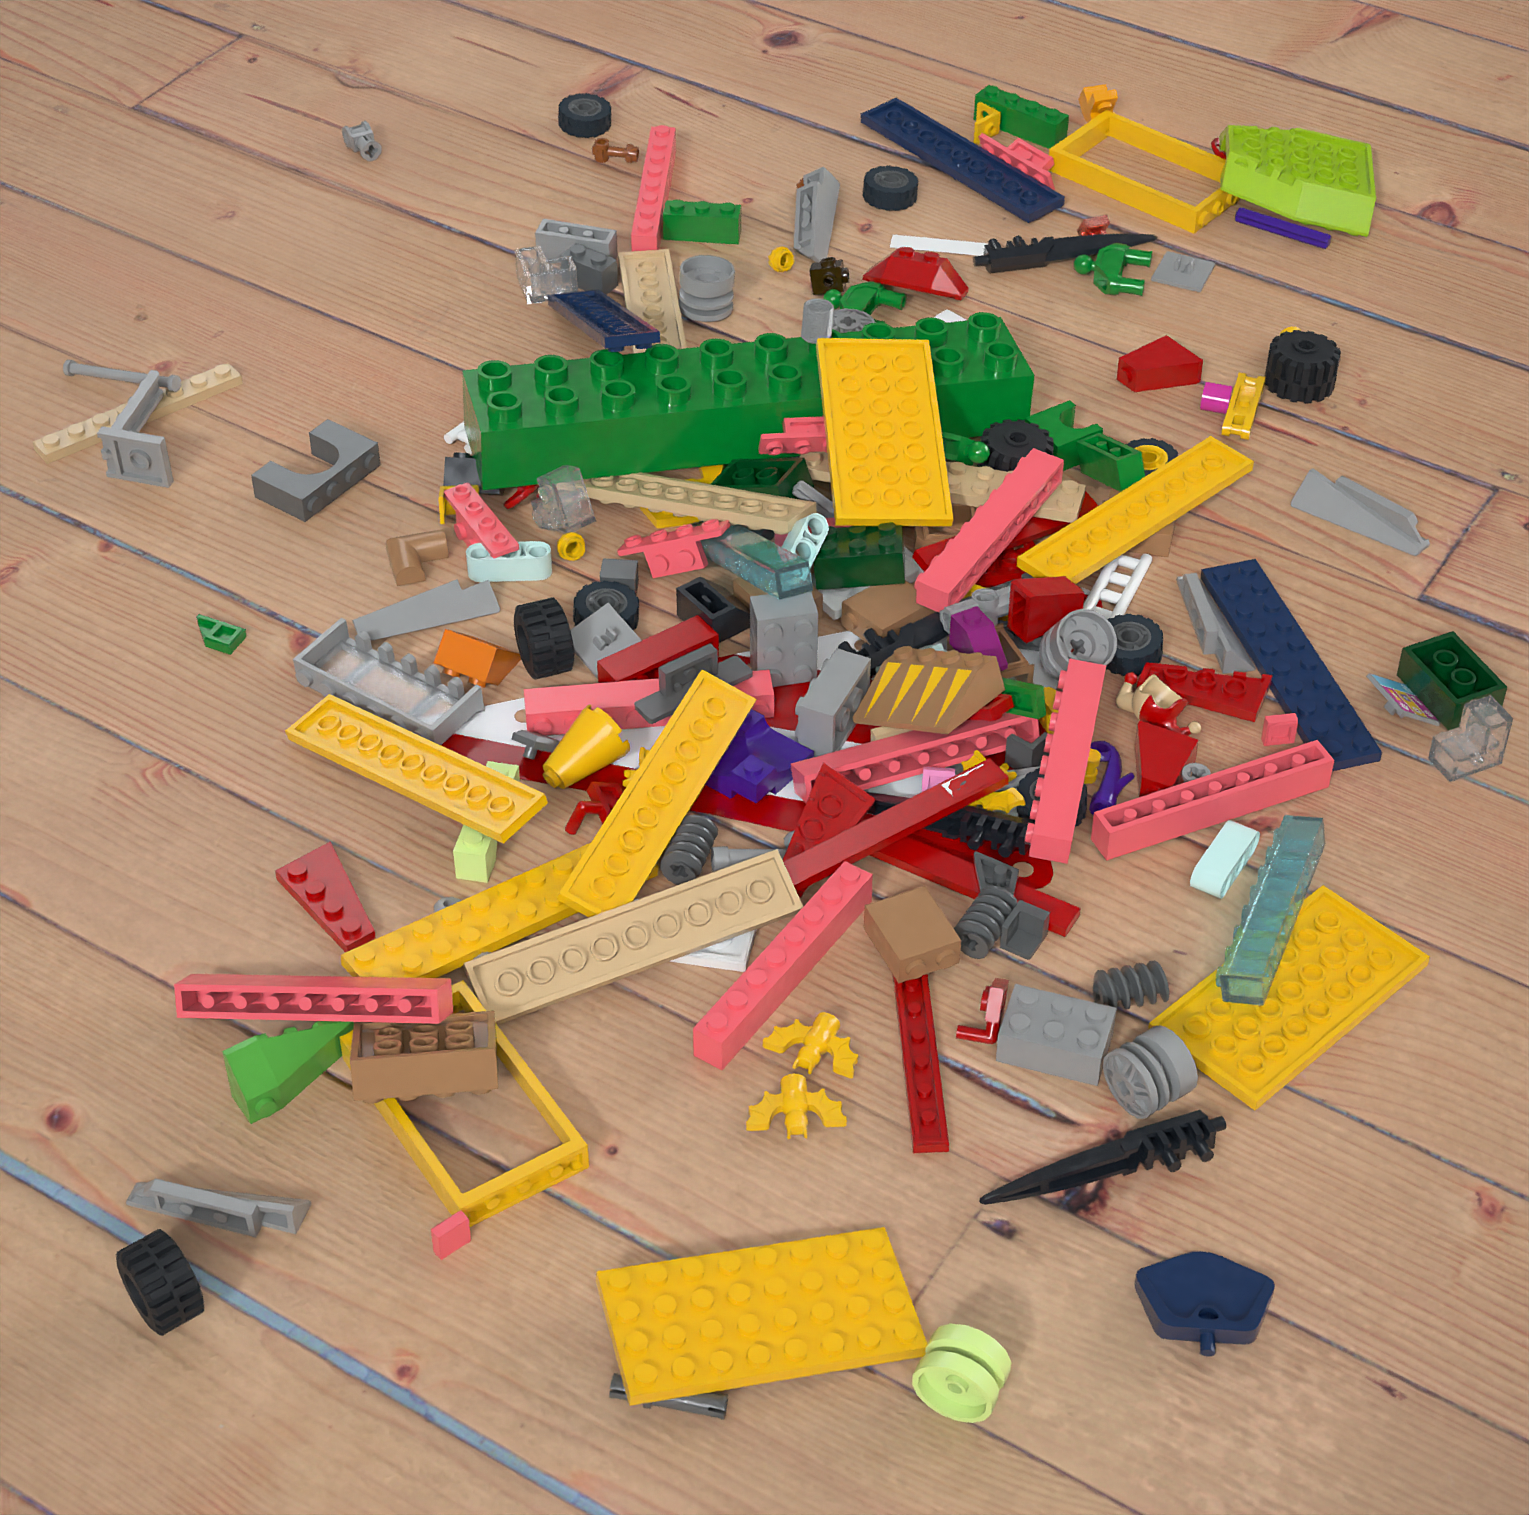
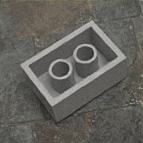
[750,589,818,687]
[795,648,871,757]
[996,984,1117,1086]

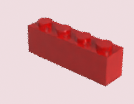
[597,615,719,683]

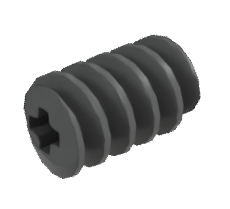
[660,815,718,885]
[954,886,1018,959]
[1093,960,1170,1011]

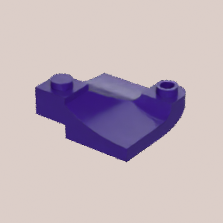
[705,710,814,803]

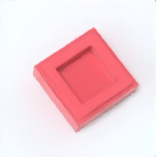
[1261,713,1298,746]
[431,1211,471,1260]

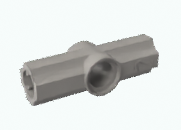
[940,586,1010,634]

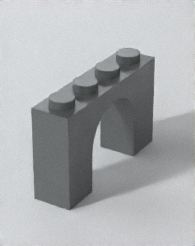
[251,419,381,522]

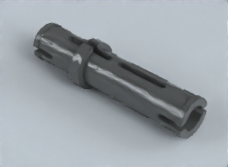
[609,1373,729,1420]

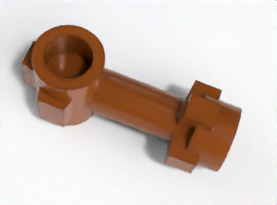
[592,138,639,163]

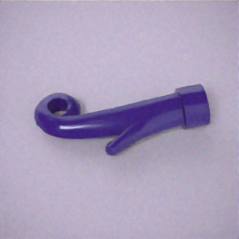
[1089,741,1135,816]

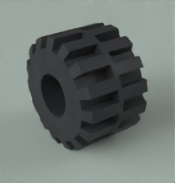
[1265,330,1341,404]
[977,419,1054,472]

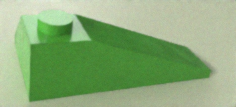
[222,1021,354,1124]

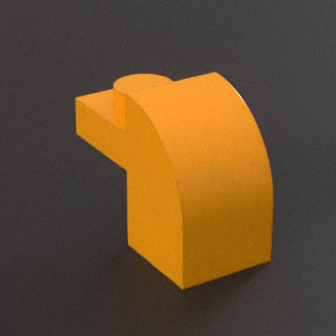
[1078,84,1118,123]

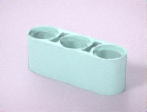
[767,513,829,593]
[466,541,552,582]
[1190,820,1260,899]

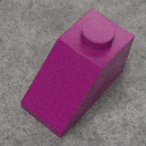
[949,606,1008,671]

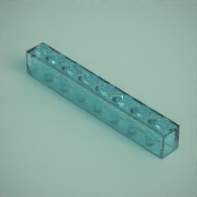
[691,521,813,600]
[1216,815,1325,1006]

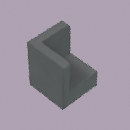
[600,558,639,596]
[1005,732,1049,769]
[1000,900,1050,960]

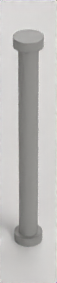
[63,360,181,392]

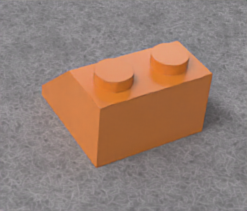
[433,629,521,688]

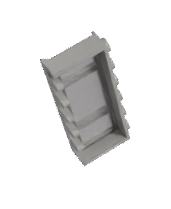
[293,618,485,745]

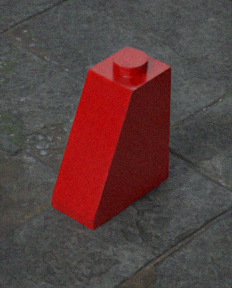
[1116,335,1203,393]
[1007,576,1085,644]
[1135,721,1199,797]

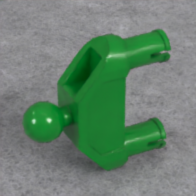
[1073,243,1153,296]
[823,281,907,324]
[942,432,990,466]

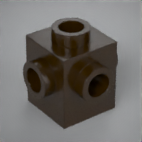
[809,257,850,295]

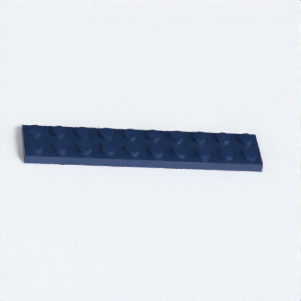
[860,98,1065,223]
[547,289,660,352]
[1200,559,1382,771]

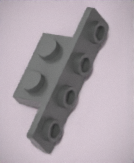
[634,644,753,724]

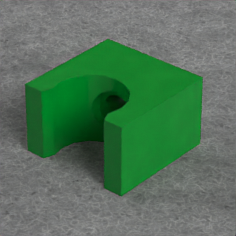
[1025,400,1103,471]

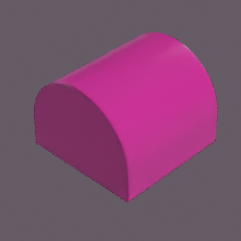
[1200,382,1233,414]

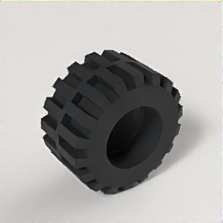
[514,597,574,680]
[116,1229,204,1336]

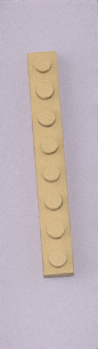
[33,363,243,464]

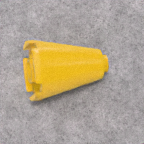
[543,705,630,789]

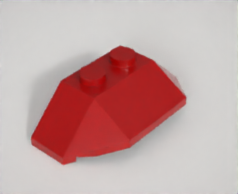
[862,247,969,301]

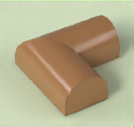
[386,529,449,586]

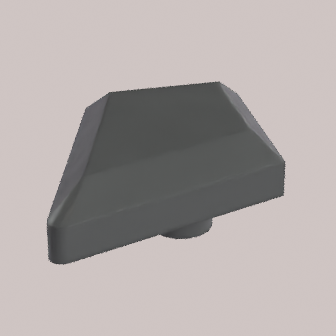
[511,730,560,760]
[973,851,1019,896]

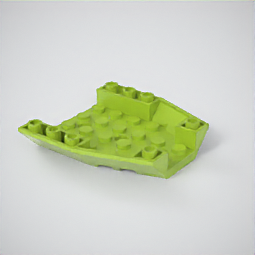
[1219,125,1376,237]

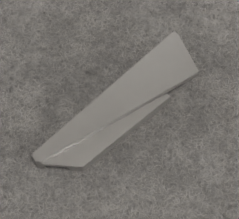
[794,167,840,262]
[1291,468,1430,556]
[1176,573,1256,674]
[352,579,500,641]
[126,1179,311,1237]

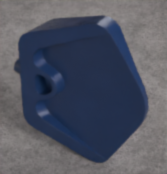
[1134,1251,1275,1357]

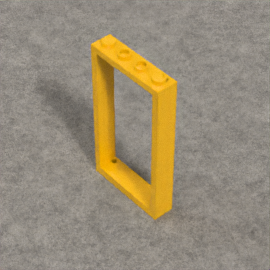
[1048,110,1241,234]
[339,980,589,1227]

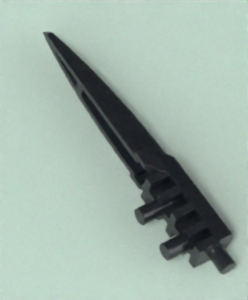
[973,234,1157,273]
[838,579,1015,679]
[866,792,1034,858]
[979,1110,1226,1205]

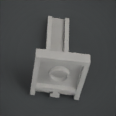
[97,370,173,488]

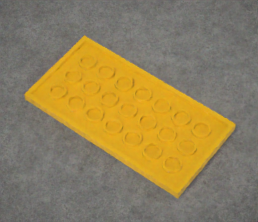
[816,338,953,526]
[1148,885,1430,1110]
[595,1227,928,1406]

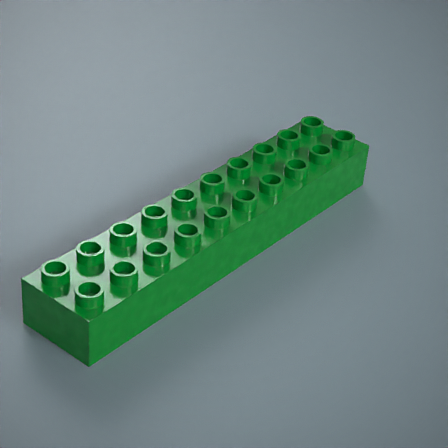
[462,312,1035,490]

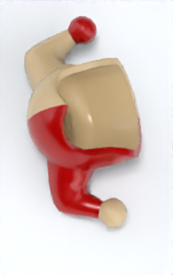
[1116,672,1201,736]

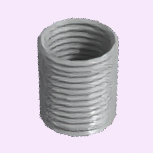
[801,298,834,344]

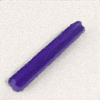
[1235,208,1331,249]

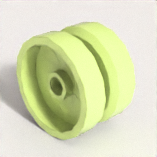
[912,1323,1011,1423]

